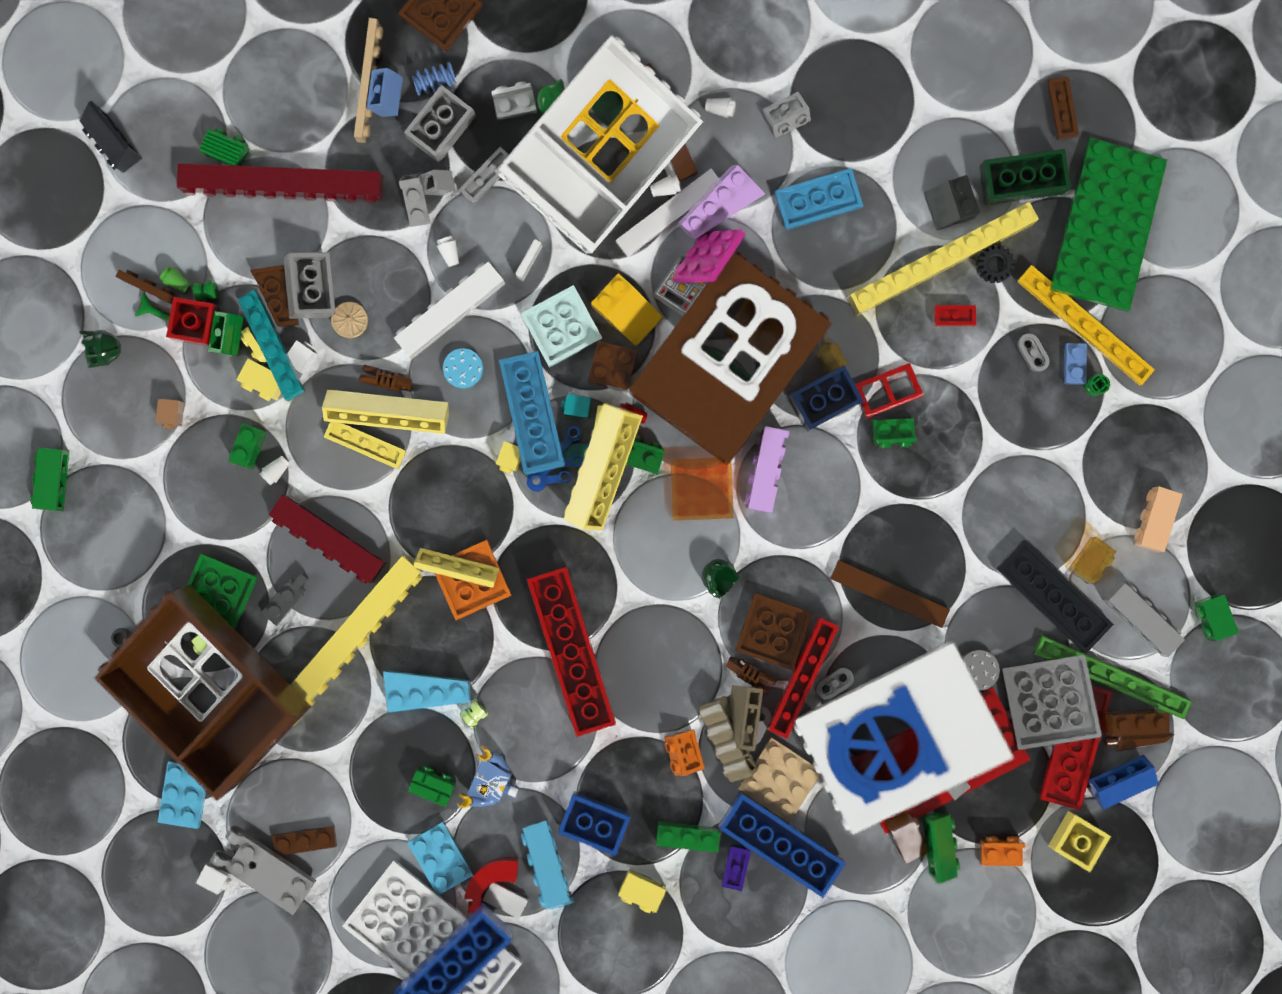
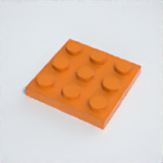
[435,540,512,620]

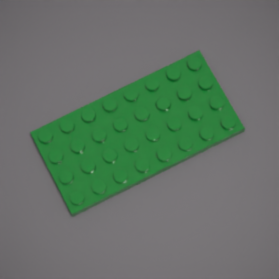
[1050,138,1168,312]

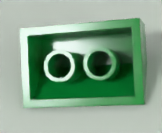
[922,812,960,884]

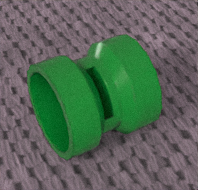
[192,279,219,302]
[1084,374,1110,396]

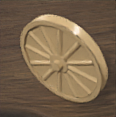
[331,302,368,338]

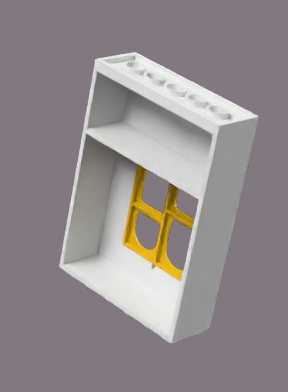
[495,36,703,253]

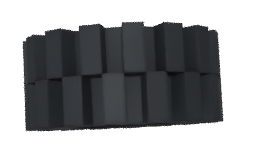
[976,245,1016,284]

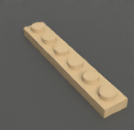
[354,18,383,143]

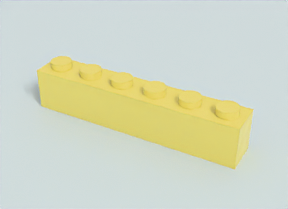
[322,389,449,434]

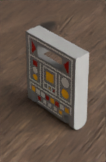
[653,256,708,316]

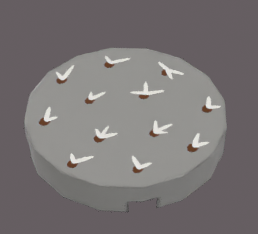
[961,650,1000,691]

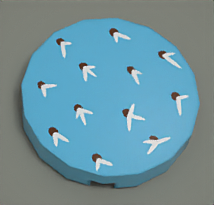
[443,348,484,389]

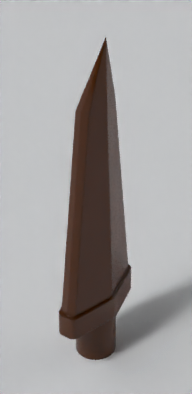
[1105,734,1175,752]

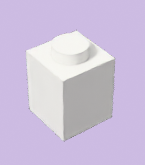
[287,340,317,374]
[196,862,232,895]

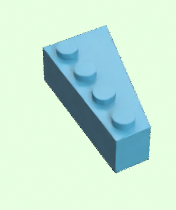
[383,670,472,712]
[521,821,574,910]

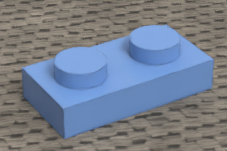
[1064,343,1087,385]

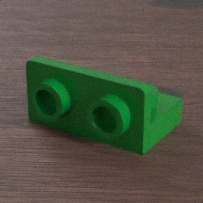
[872,418,917,448]
[626,437,665,475]

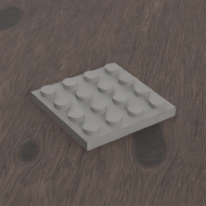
[1002,655,1102,750]

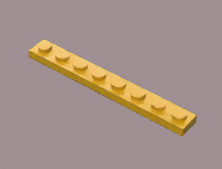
[1017,265,1155,386]

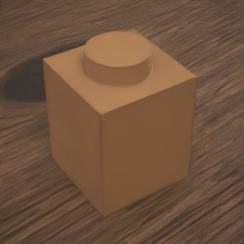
[156,399,184,430]

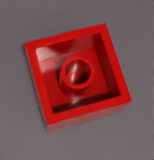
[166,297,220,346]

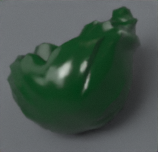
[701,559,740,599]

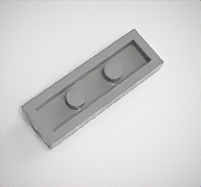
[459,147,509,205]

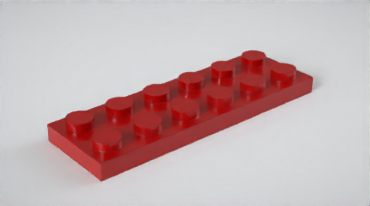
[1039,686,1112,810]

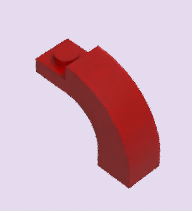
[464,857,519,914]

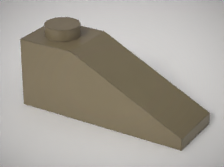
[729,685,763,751]

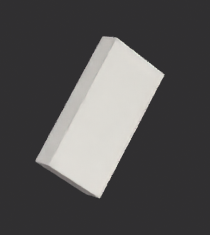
[515,239,542,281]
[483,882,529,919]

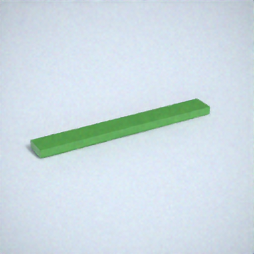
[1033,635,1192,719]

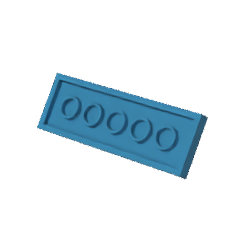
[499,351,565,475]

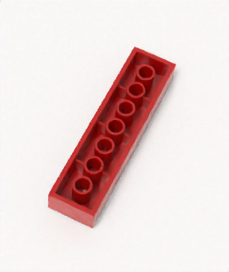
[527,567,616,737]

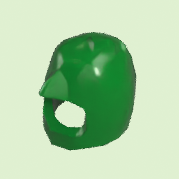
[537,79,565,114]

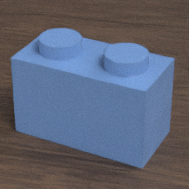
[367,68,403,117]

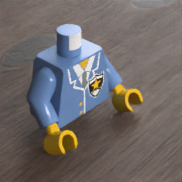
[457,746,519,808]

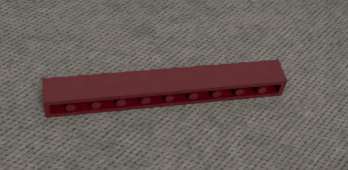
[177,163,383,203]

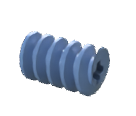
[412,62,457,97]

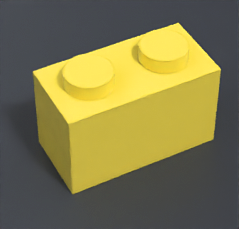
[236,359,281,401]
[618,869,666,913]

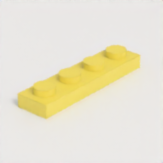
[324,422,407,470]
[414,548,499,588]

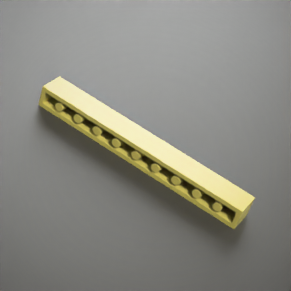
[847,202,1039,316]
[291,556,423,726]

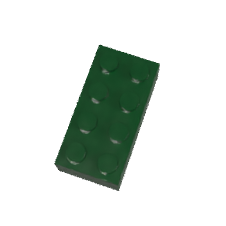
[979,149,1071,205]

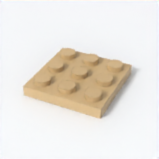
[738,737,822,823]

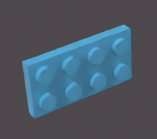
[774,168,863,230]

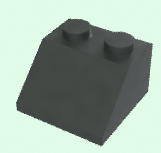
[924,175,980,230]

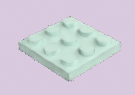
[520,285,602,367]

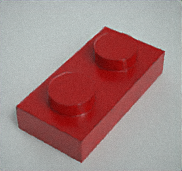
[934,305,976,327]

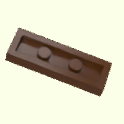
[1047,76,1079,140]
[115,269,175,305]
[272,826,337,856]

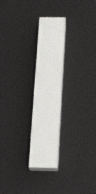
[616,169,719,257]

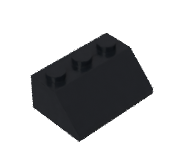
[80,100,142,173]

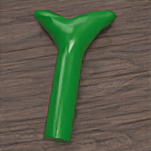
[135,292,170,322]

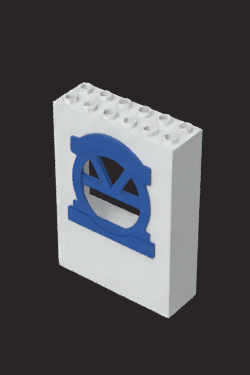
[794,640,1013,834]

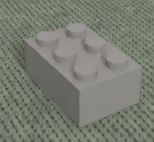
[404,85,476,163]
[284,253,335,319]

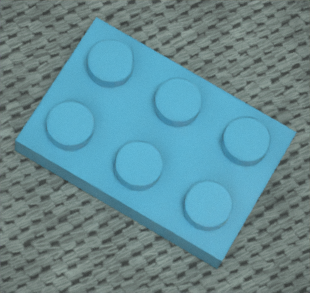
[157,761,206,829]
[407,821,474,896]

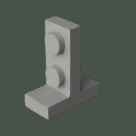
[399,173,431,227]

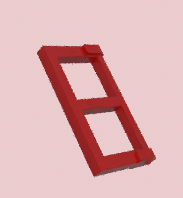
[855,363,924,418]

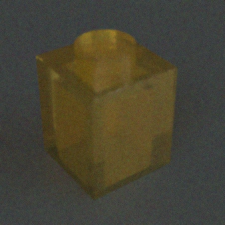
[817,342,848,374]

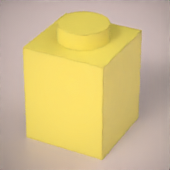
[496,441,521,474]

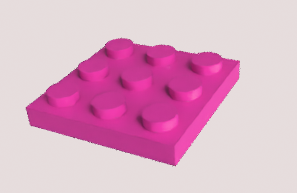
[672,229,746,284]

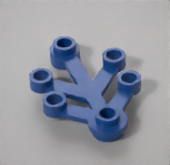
[526,425,584,492]

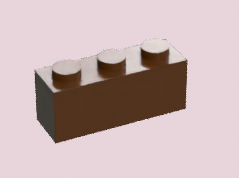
[1101,709,1170,736]

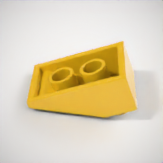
[591,273,663,347]

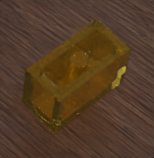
[1068,537,1117,584]

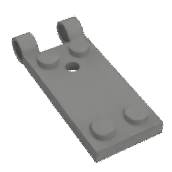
[210,826,317,915]

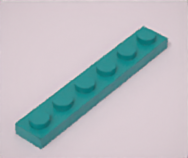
[237,289,305,401]

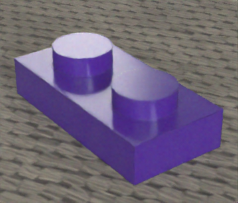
[722,845,751,891]

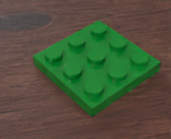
[187,554,258,630]

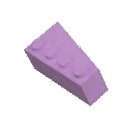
[677,165,765,239]
[744,426,789,513]

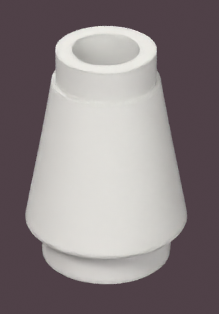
[705,98,736,118]
[650,175,681,197]
[437,236,460,267]
[259,456,290,485]

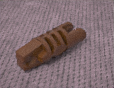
[358,365,412,392]
[726,656,777,695]

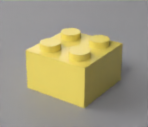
[1048,811,1111,872]

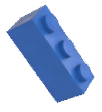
[1089,755,1159,810]

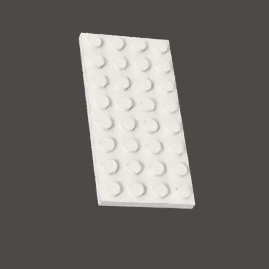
[342,860,523,994]

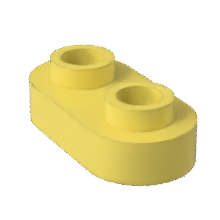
[240,327,267,365]

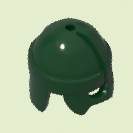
[79,330,121,368]

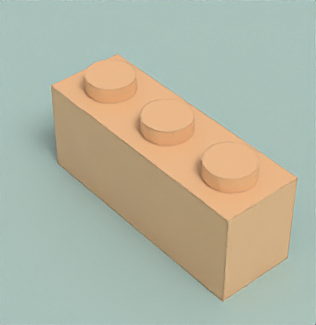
[1134,487,1183,552]

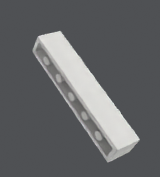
[394,262,505,359]

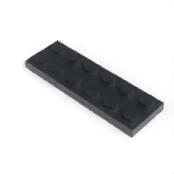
[995,540,1114,654]

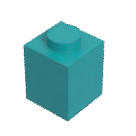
[561,394,592,420]

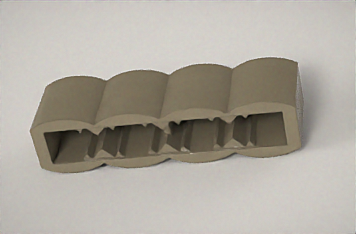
[699,696,757,783]

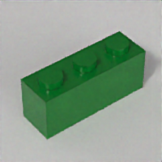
[30,448,70,511]
[656,821,720,853]

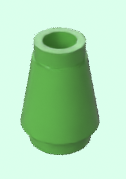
[159,266,192,294]

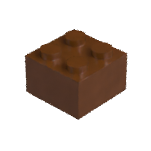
[588,341,638,393]

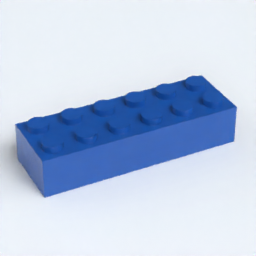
[718,791,846,898]
[394,903,513,994]

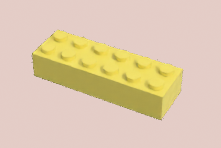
[563,404,643,530]

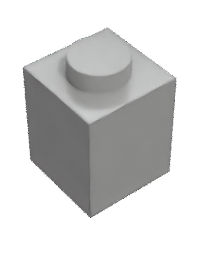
[421,169,455,196]

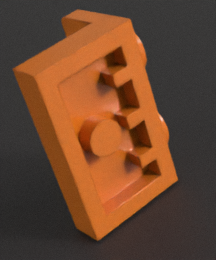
[664,729,705,776]
[980,836,1025,866]

